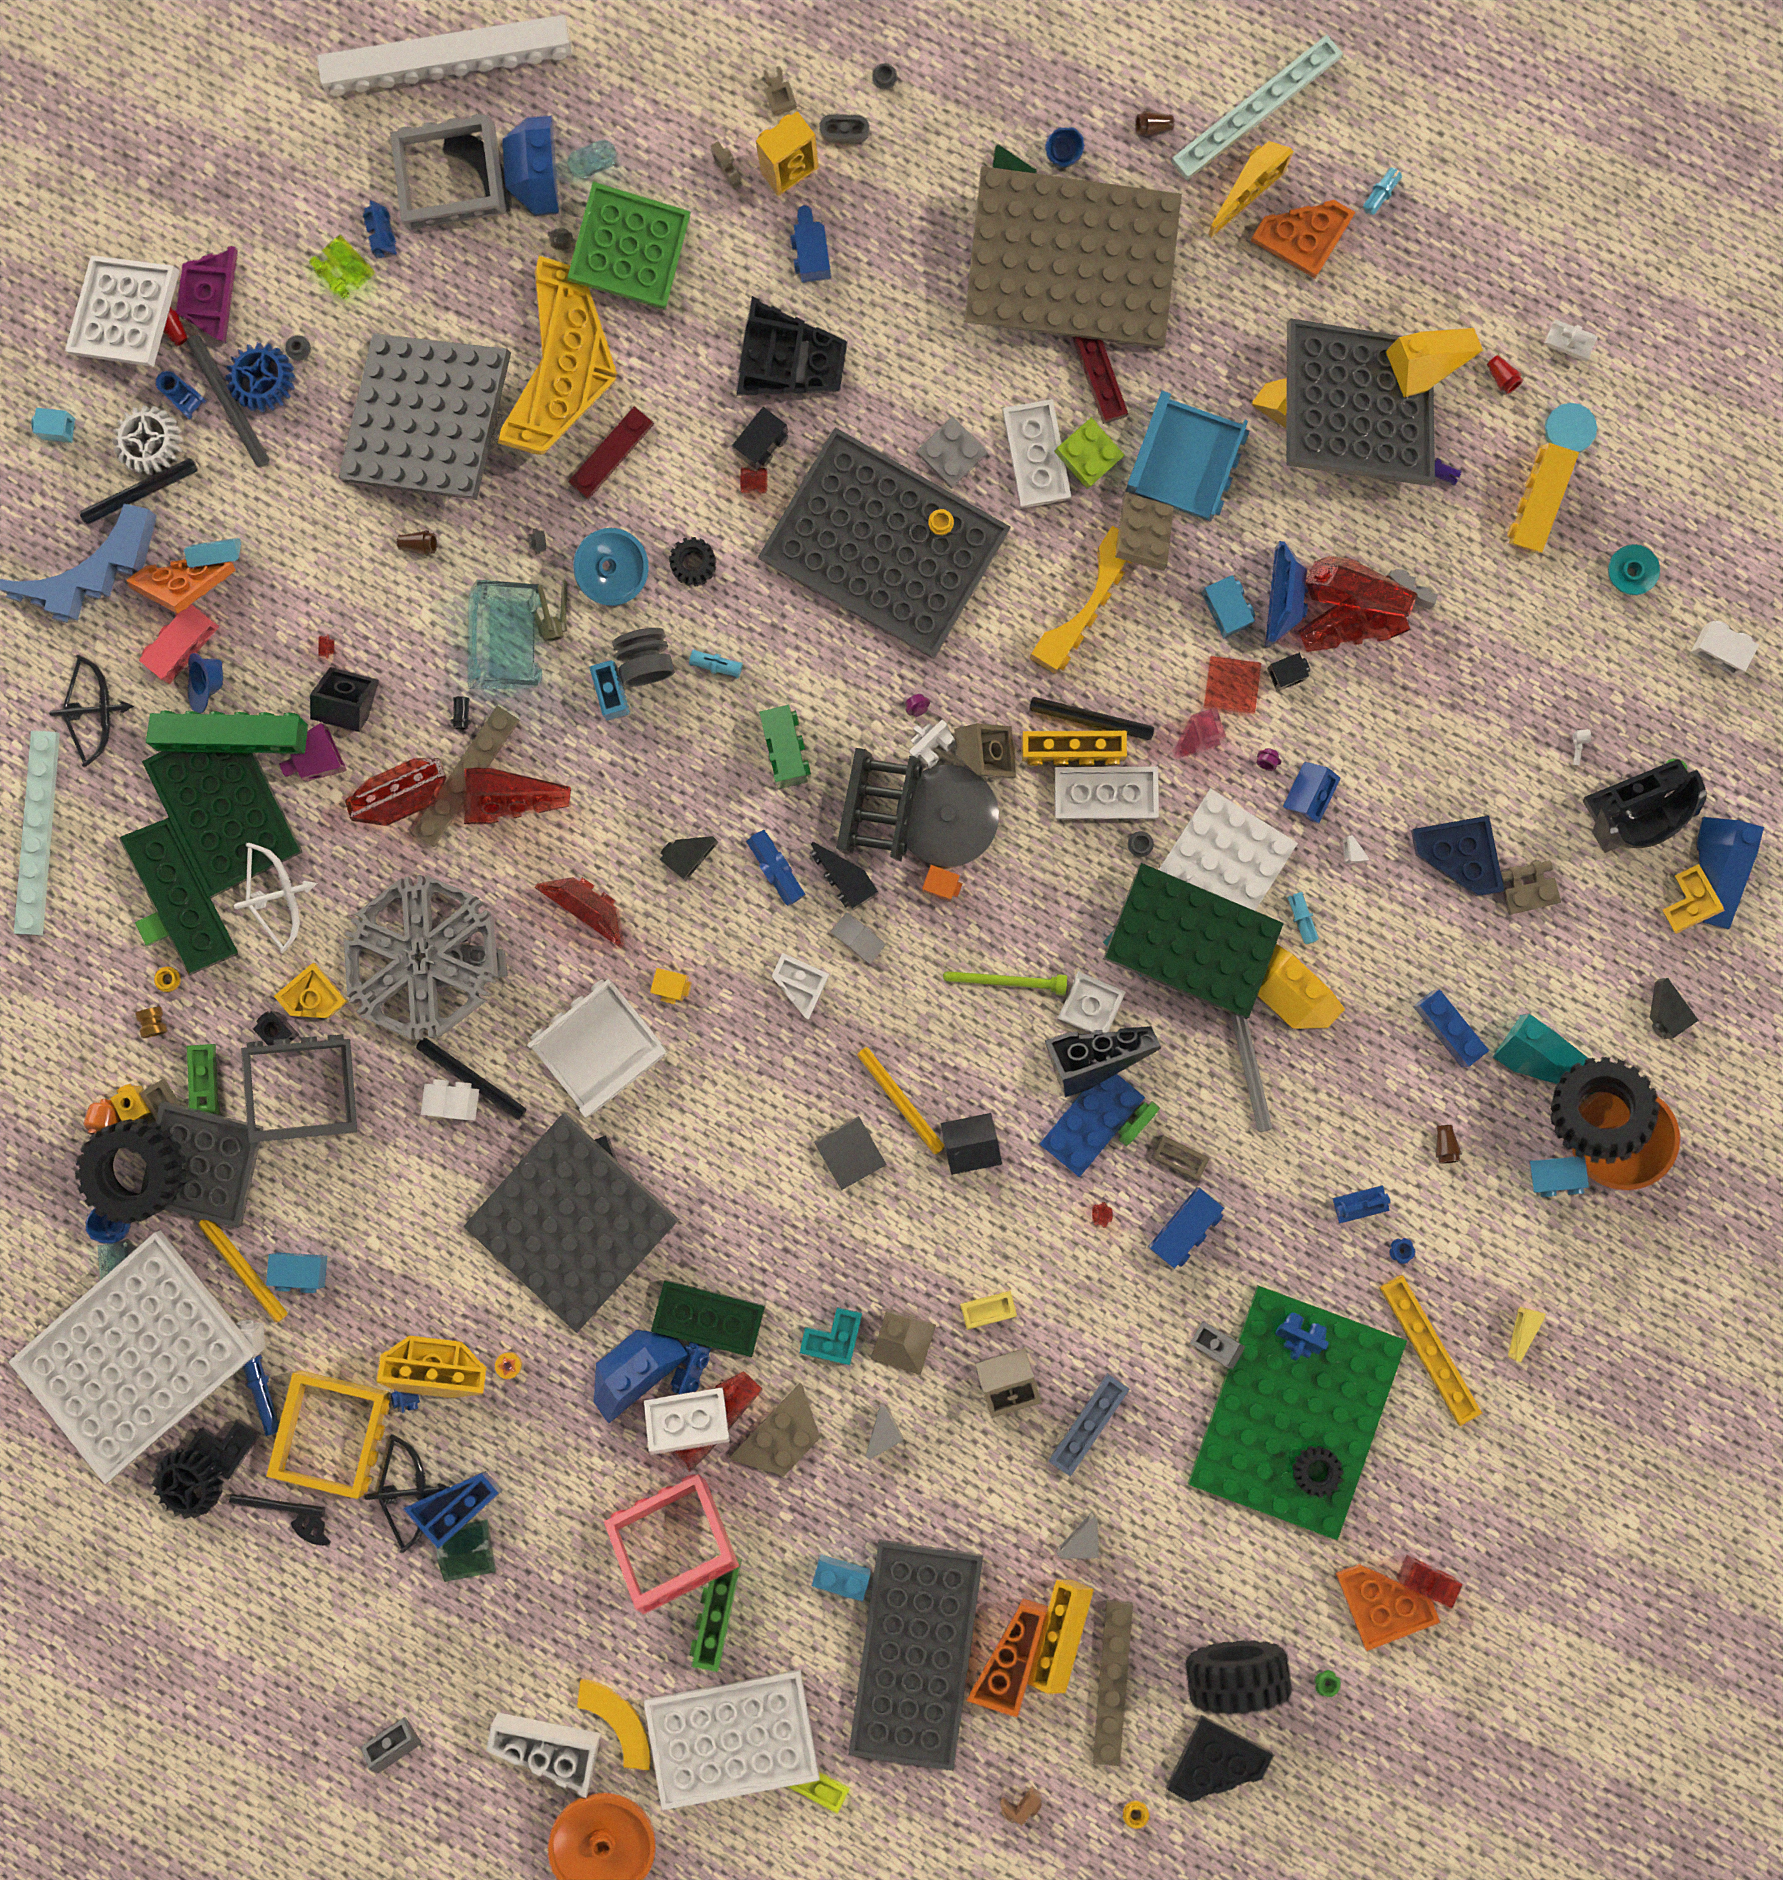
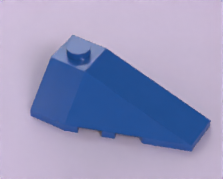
[1696,817,1764,929]

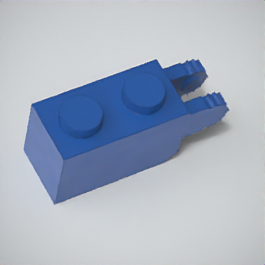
[790,204,832,283]

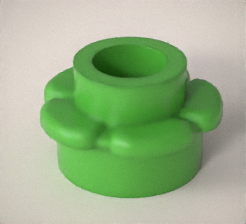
[1315,1670,1341,1697]

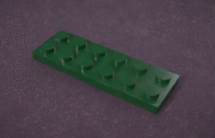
[119,817,238,976]

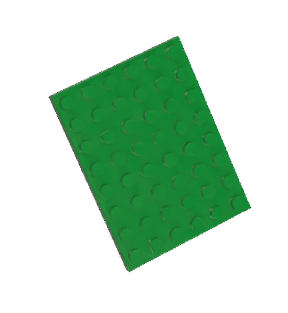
[1188,1285,1407,1541]

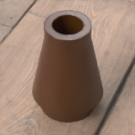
[1135,111,1174,137]
[397,530,437,556]
[1436,1125,1462,1164]

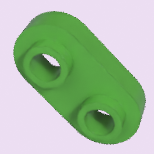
[1118,1101,1160,1147]

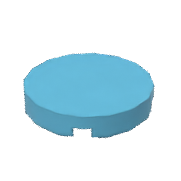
[1544,403,1597,453]

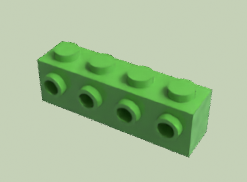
[689,1554,742,1672]

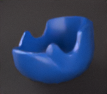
[1045,127,1085,168]
[86,1208,131,1244]

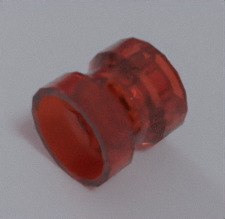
[740,467,768,494]

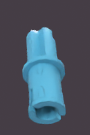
[1363,168,1402,215]
[1287,892,1319,944]

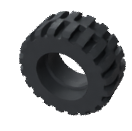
[1550,1057,1659,1164]
[75,1119,187,1224]
[1185,1640,1292,1715]

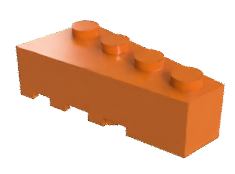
[966,1598,1048,1718]

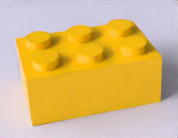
[755,111,819,197]

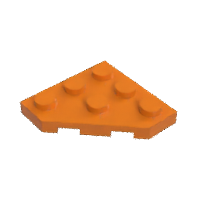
[1251,200,1356,279]
[126,559,236,614]
[1335,1564,1441,1651]

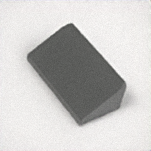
[361,1717,422,1773]

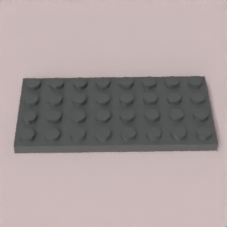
[848,1539,983,1771]

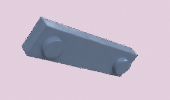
[1048,1373,1130,1477]

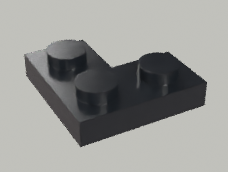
[188,1419,261,1480]

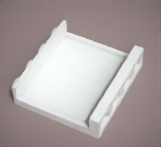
[527,979,669,1118]

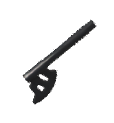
[229,1494,331,1546]

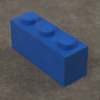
[1412,989,1489,1067]
[1148,1187,1224,1269]

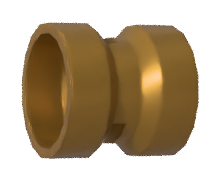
[135,1007,168,1038]

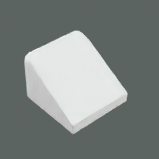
[1343,835,1369,864]

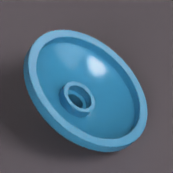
[573,528,649,606]

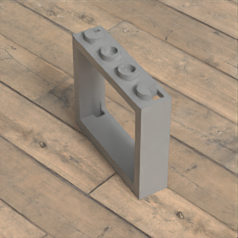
[390,114,506,230]

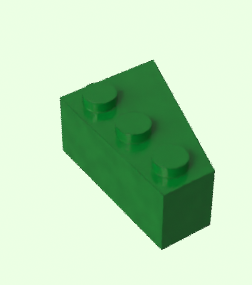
[759,704,811,790]

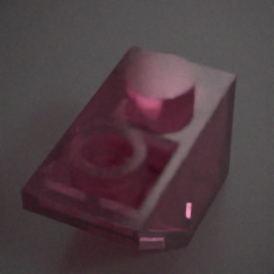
[1172,707,1226,757]

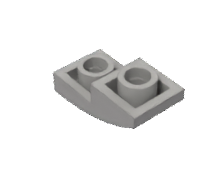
[1385,569,1438,610]

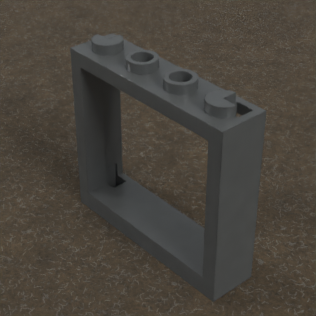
[241,1034,358,1143]

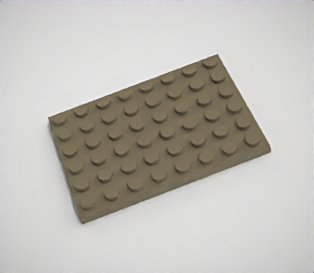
[964,166,1182,349]

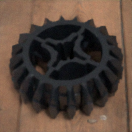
[151,1447,224,1519]

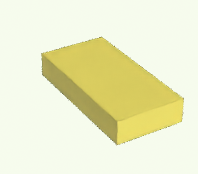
[960,1290,1017,1330]

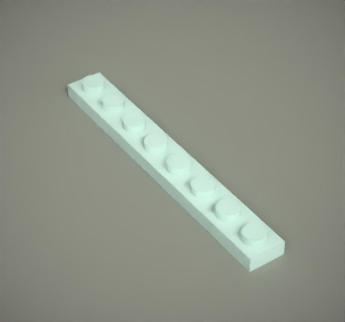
[1171,35,1343,181]
[14,731,60,936]

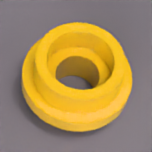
[154,966,181,992]
[1122,1800,1149,1829]

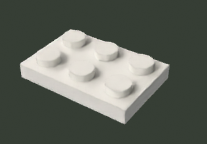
[644,1388,730,1455]

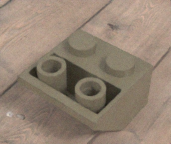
[975,1348,1042,1418]

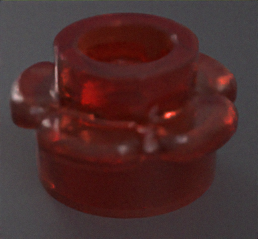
[318,634,335,659]
[1092,1202,1113,1228]

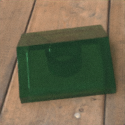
[436,1519,497,1582]

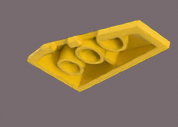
[1386,328,1483,398]

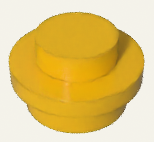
[928,509,954,535]

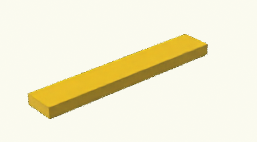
[1379,1274,1483,1426]

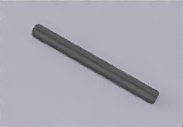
[187,334,270,468]

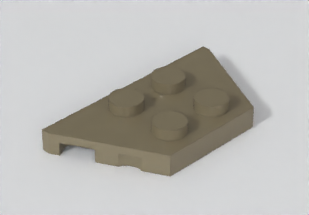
[730,1383,821,1476]

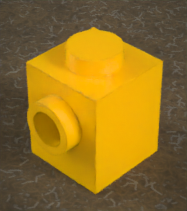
[650,968,692,1005]
[110,1084,152,1121]

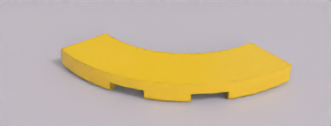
[577,1678,651,1770]

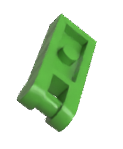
[187,1044,220,1115]

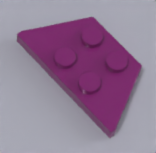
[176,246,238,344]

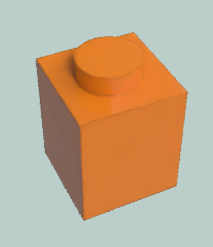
[922,865,963,902]

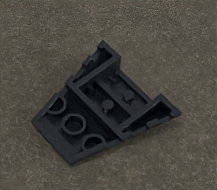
[736,296,848,396]

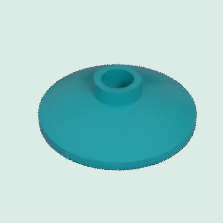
[1608,544,1660,595]

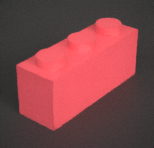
[139,604,220,684]

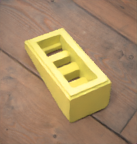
[1508,1307,1546,1362]

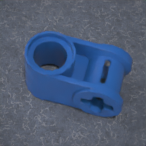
[155,371,207,420]

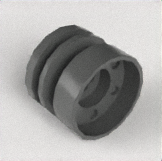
[612,628,675,687]

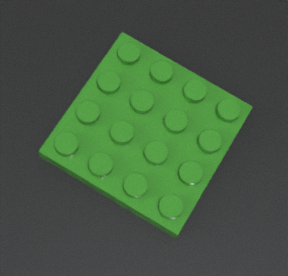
[567,182,691,310]

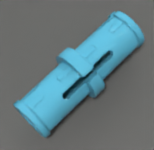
[689,649,743,679]

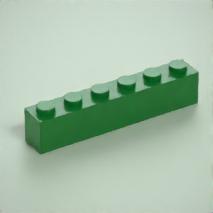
[146,710,308,754]

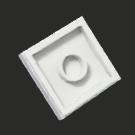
[1058,971,1126,1034]

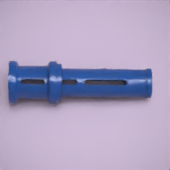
[243,1354,280,1436]

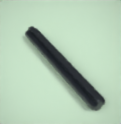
[79,458,198,524]
[1029,697,1154,740]
[416,1038,526,1120]

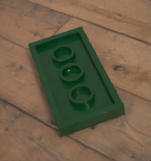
[651,1280,766,1357]

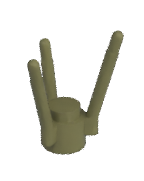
[527,580,567,641]

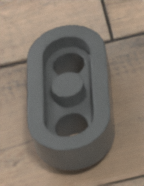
[819,114,870,144]

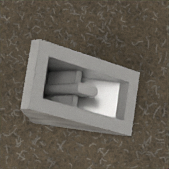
[830,912,886,964]
[866,1403,903,1459]
[1056,1512,1099,1559]

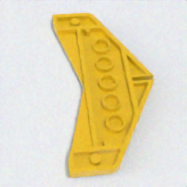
[497,255,617,455]

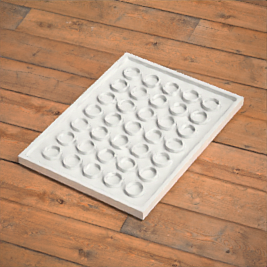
[9,1231,258,1484]

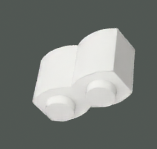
[421,1079,479,1120]

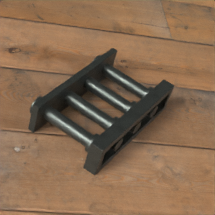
[836,748,923,862]

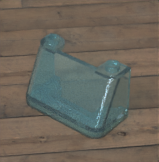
[467,579,542,689]

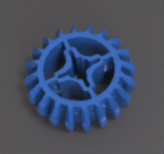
[225,342,296,412]

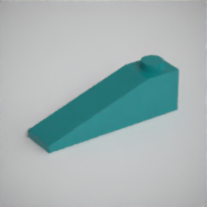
[1492,1014,1595,1095]

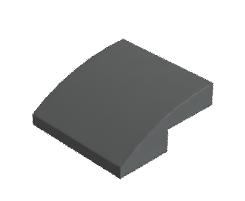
[814,1116,887,1190]

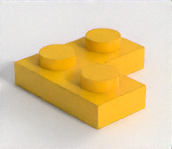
[1662,864,1725,934]

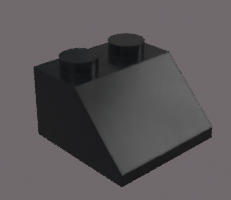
[310,667,379,732]
[940,1113,1003,1175]

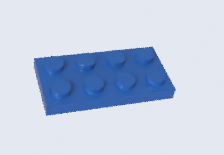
[1039,1074,1145,1178]

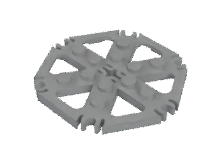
[344,875,498,1040]

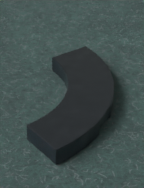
[443,134,512,212]

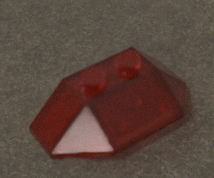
[345,758,446,826]
[534,877,625,948]

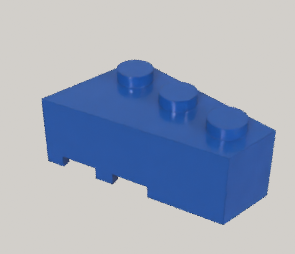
[403,1471,503,1549]

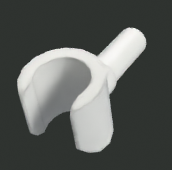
[1573,729,1591,766]

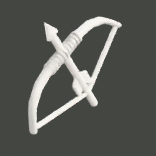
[234,843,318,954]

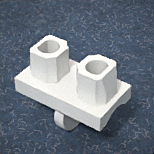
[1544,319,1598,362]
[909,720,955,768]

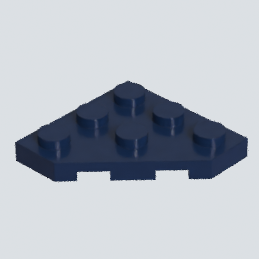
[1411,815,1504,897]

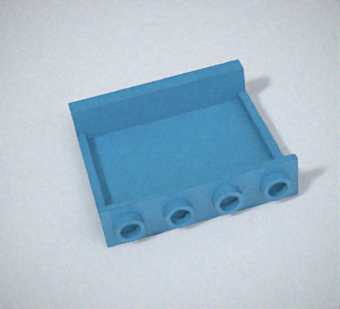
[1125,390,1250,521]

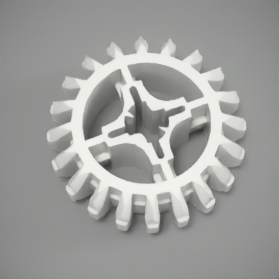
[111,405,184,475]

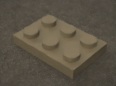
[1115,493,1174,571]

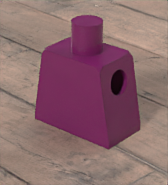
[279,723,347,781]

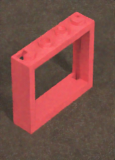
[604,1474,739,1614]

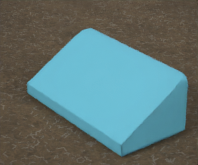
[184,538,241,567]

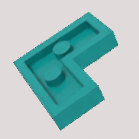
[799,1307,862,1365]

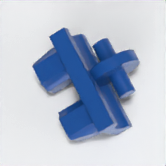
[1275,1312,1329,1361]

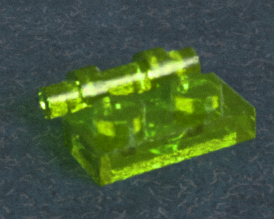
[309,234,376,299]

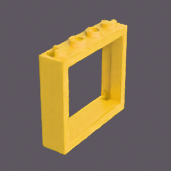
[266,1370,391,1499]

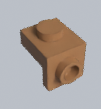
[1000,1786,1042,1826]

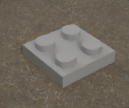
[916,416,988,489]

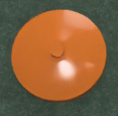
[1571,1092,1680,1190]
[548,1793,656,1880]

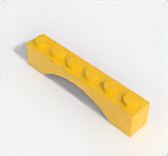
[1030,525,1132,675]

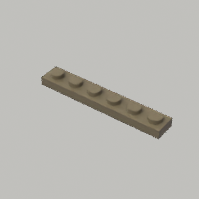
[412,705,520,847]
[1093,1600,1133,1766]

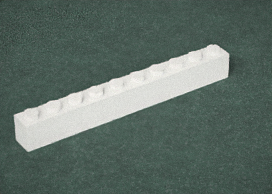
[317,15,573,96]

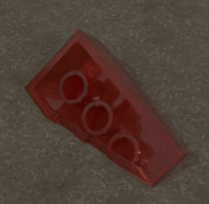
[1305,556,1418,617]
[463,767,571,824]

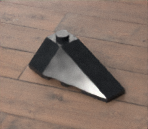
[1045,1026,1161,1098]

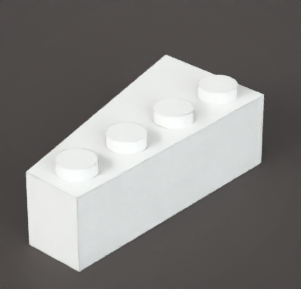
[486,1713,601,1798]

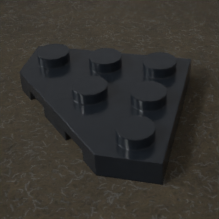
[1166,1715,1274,1803]

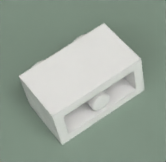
[1690,621,1759,676]

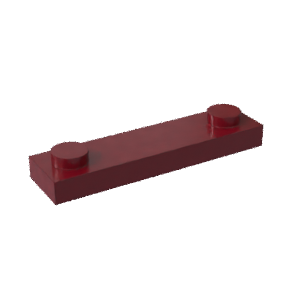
[1072,336,1128,424]
[568,406,654,500]

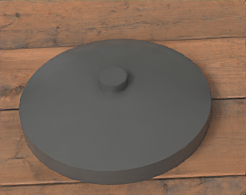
[896,765,999,868]

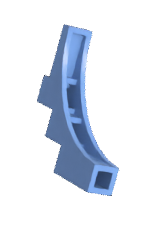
[0,504,157,623]

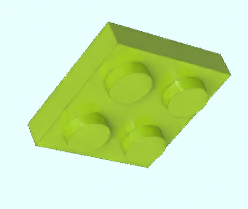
[1054,417,1125,489]

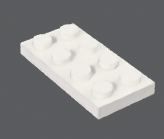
[1003,399,1071,509]
[1054,767,1159,820]

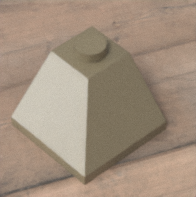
[954,723,1016,777]
[871,1309,936,1375]

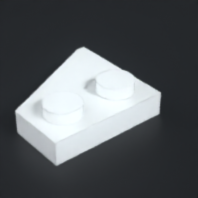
[772,953,830,1019]

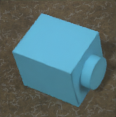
[31,408,75,443]

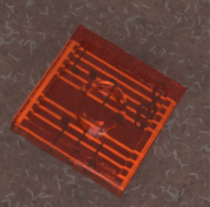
[1203,656,1261,714]

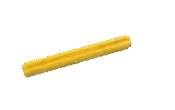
[857,1047,945,1155]
[198,1219,288,1323]

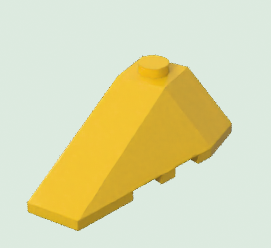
[1208,141,1294,238]

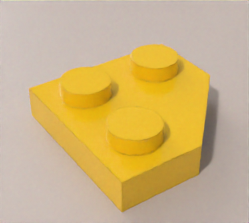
[274,962,349,1018]

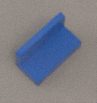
[1283,762,1341,824]

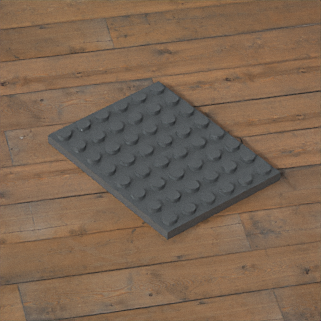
[758,427,1011,659]

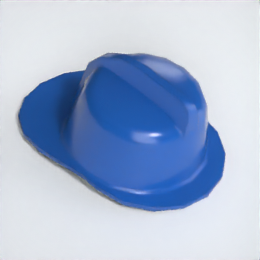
[188,653,223,714]

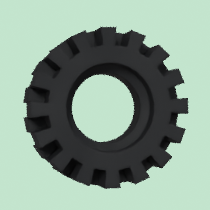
[669,537,717,587]
[1292,1446,1344,1498]

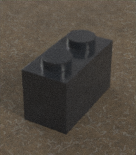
[732,407,789,471]

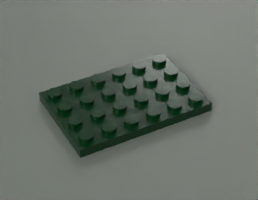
[142,751,303,898]
[1103,863,1284,1019]

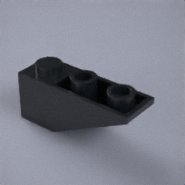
[809,842,879,911]

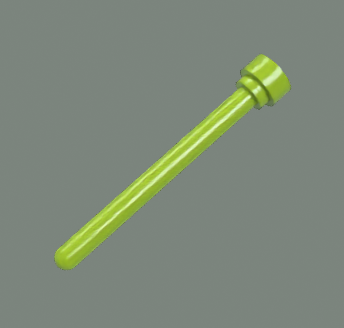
[943,971,1067,996]

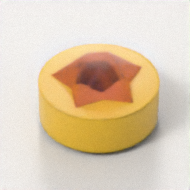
[495,1352,522,1379]

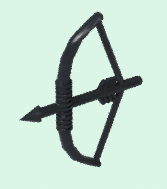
[49,655,134,767]
[364,1434,449,1553]

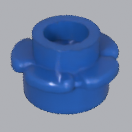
[1389,1238,1415,1264]

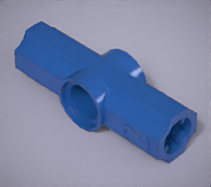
[746,830,806,907]

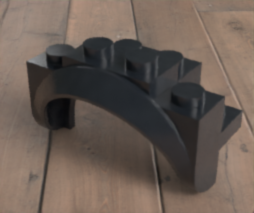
[1583,759,1707,853]

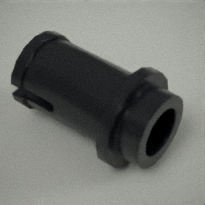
[450,696,471,730]

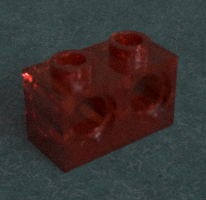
[1396,1555,1463,1609]

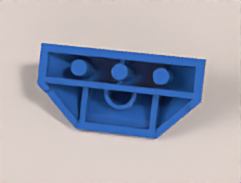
[502,115,559,216]
[1265,541,1310,647]
[594,1330,690,1423]

